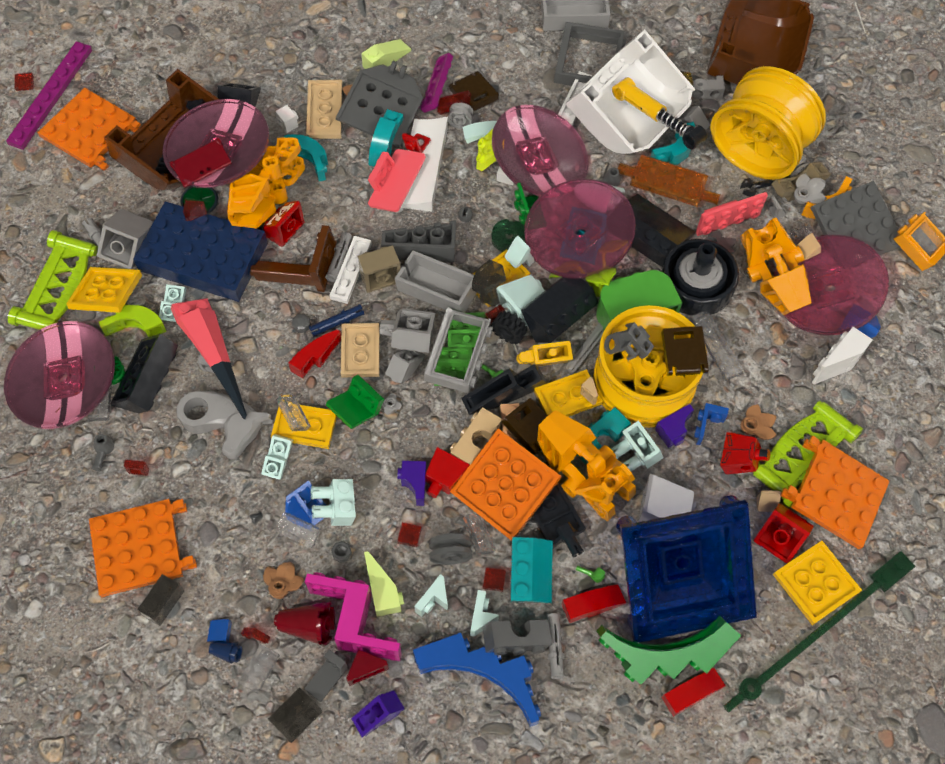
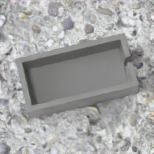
[541,0,610,31]
[395,251,479,313]

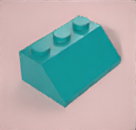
[510,537,553,603]

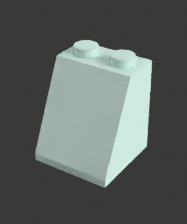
[495,275,545,326]

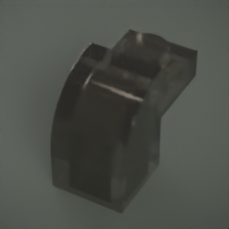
[472,259,506,307]

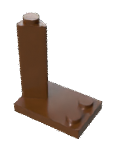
[250,225,337,292]

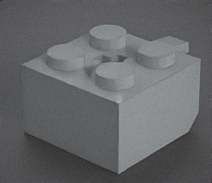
[380,308,435,353]

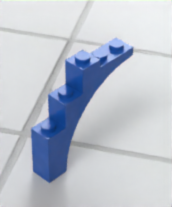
[413,633,541,727]

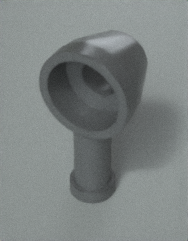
[595,167,621,186]
[91,434,115,471]

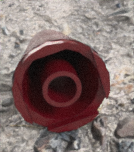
[274,602,335,646]

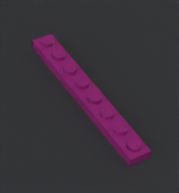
[6,41,92,150]

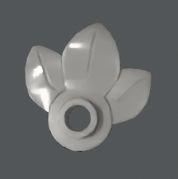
[794,173,826,204]

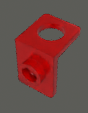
[402,133,431,153]

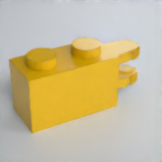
[516,341,573,366]

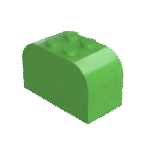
[596,270,682,331]

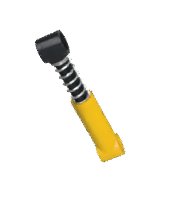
[612,77,707,150]

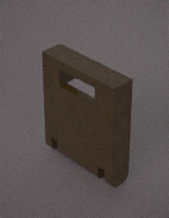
[449,71,499,112]
[661,326,709,376]
[502,397,548,455]

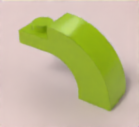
[99,305,167,337]

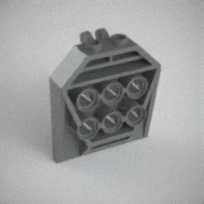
[335,60,423,147]

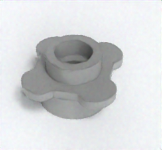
[382,393,402,415]

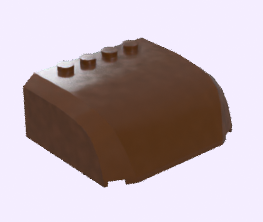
[707,0,814,84]
[105,69,232,191]

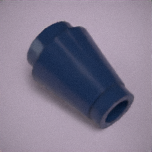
[209,641,243,664]

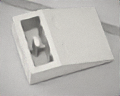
[812,327,873,384]

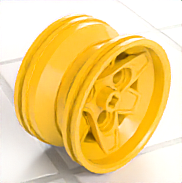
[710,66,826,180]
[593,305,707,428]

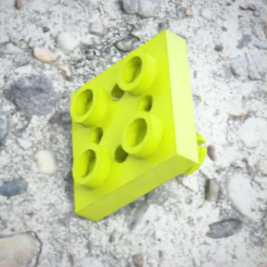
[476,129,504,171]

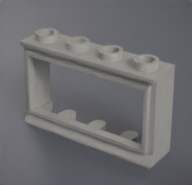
[424,307,493,393]

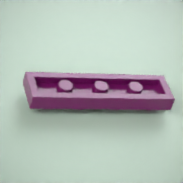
[420,52,453,113]

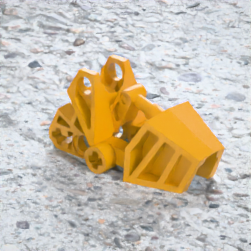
[227,138,305,228]
[740,217,812,315]
[537,410,636,521]

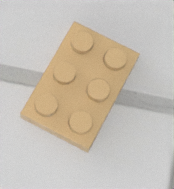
[341,323,380,378]

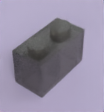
[137,574,184,626]

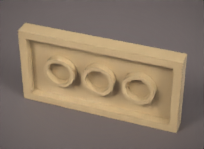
[306,80,343,139]

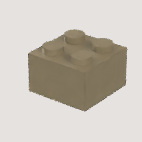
[358,245,401,293]

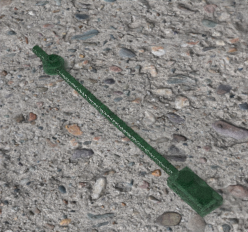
[723,551,916,713]

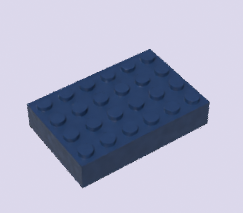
[133,201,268,302]

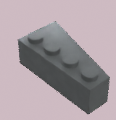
[381,220,456,262]

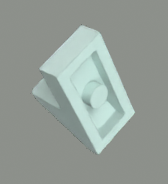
[505,236,534,268]
[414,574,448,617]
[470,590,499,637]

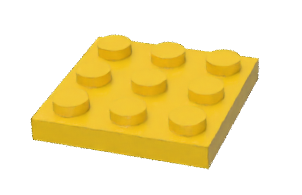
[66,267,142,313]
[773,541,862,626]

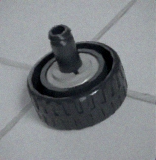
[661,239,739,317]

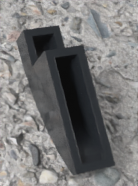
[461,364,547,415]

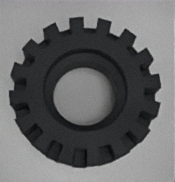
[491,311,528,345]

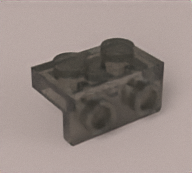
[268,687,322,743]

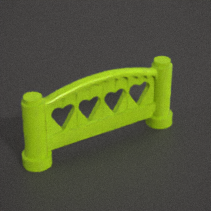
[7,230,98,331]
[752,400,863,508]

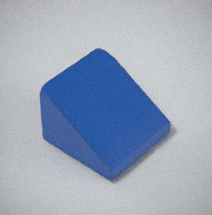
[207,619,232,642]

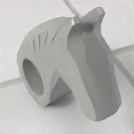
[176,391,273,459]

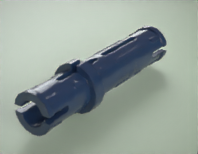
[308,304,365,337]

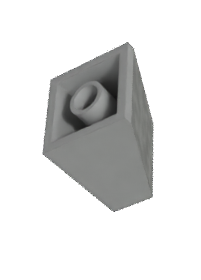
[97,209,154,269]
[637,474,697,536]

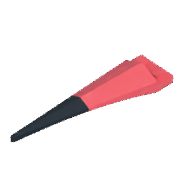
[171,298,247,419]

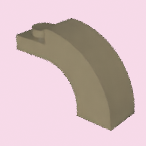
[771,162,831,201]

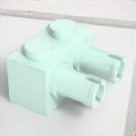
[610,420,663,472]
[311,479,356,526]

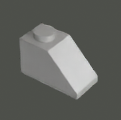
[385,349,425,383]

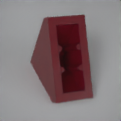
[346,650,389,686]

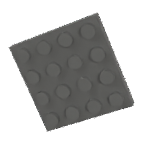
[811,181,900,272]

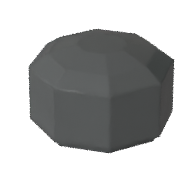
[292,314,310,333]
[331,541,352,563]

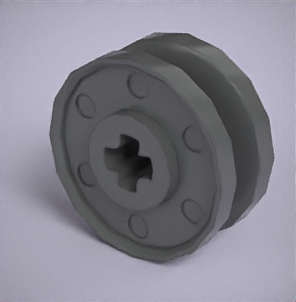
[428,533,472,565]

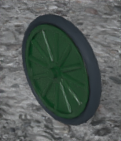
[180,186,218,214]

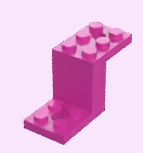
[305,572,402,662]

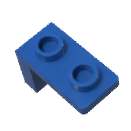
[694,403,729,445]

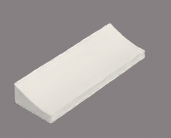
[401,116,448,212]

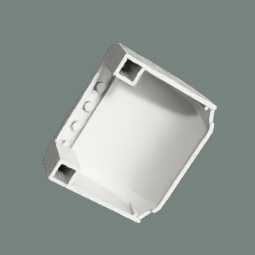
[566,30,695,154]

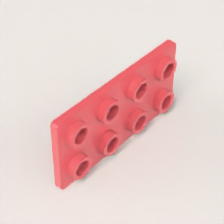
[696,192,768,236]

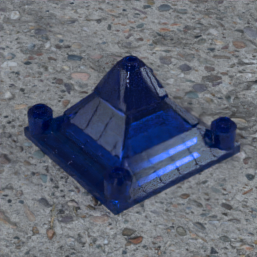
[616,495,757,642]

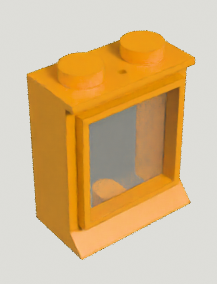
[894,212,945,271]

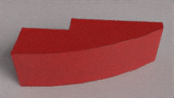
[288,329,341,379]
[562,584,626,623]
[662,667,726,717]

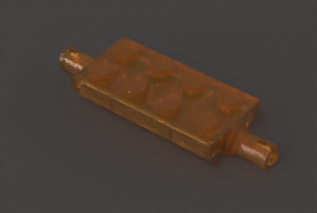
[618,155,721,207]

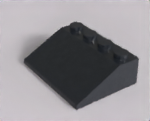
[606,194,695,267]

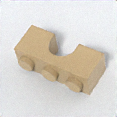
[449,407,502,464]

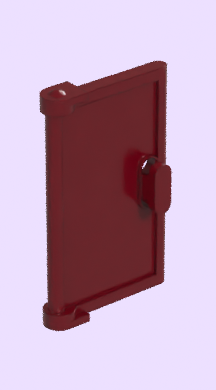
[169,137,232,188]

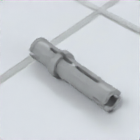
[82,218,114,265]
[325,232,352,282]
[546,613,565,679]

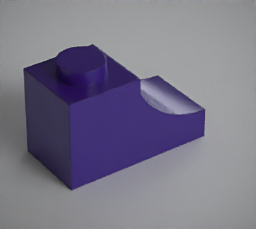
[655,404,694,448]
[397,461,426,506]
[351,690,405,737]

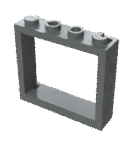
[554,22,626,86]

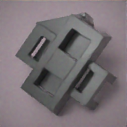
[604,322,654,361]

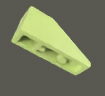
[361,39,411,69]
[364,551,404,617]

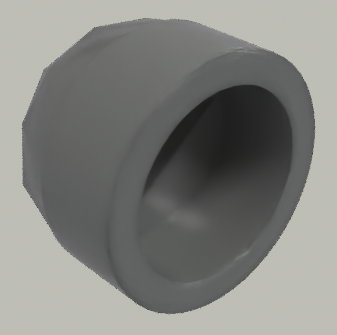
[458,206,473,222]

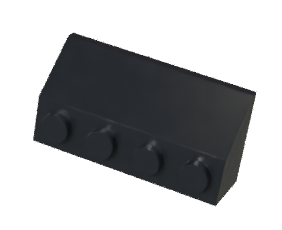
[521,271,598,343]
[110,334,179,413]

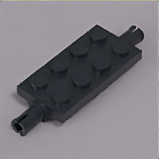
[532,462,586,558]

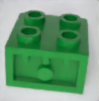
[514,183,546,232]
[326,375,384,429]

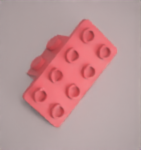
[368,149,426,212]

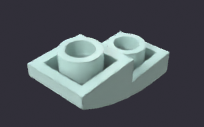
[463,121,497,144]
[159,284,186,322]
[261,434,293,480]

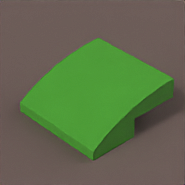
[448,312,486,349]
[434,347,472,386]

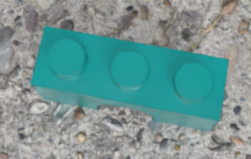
[576,407,631,466]

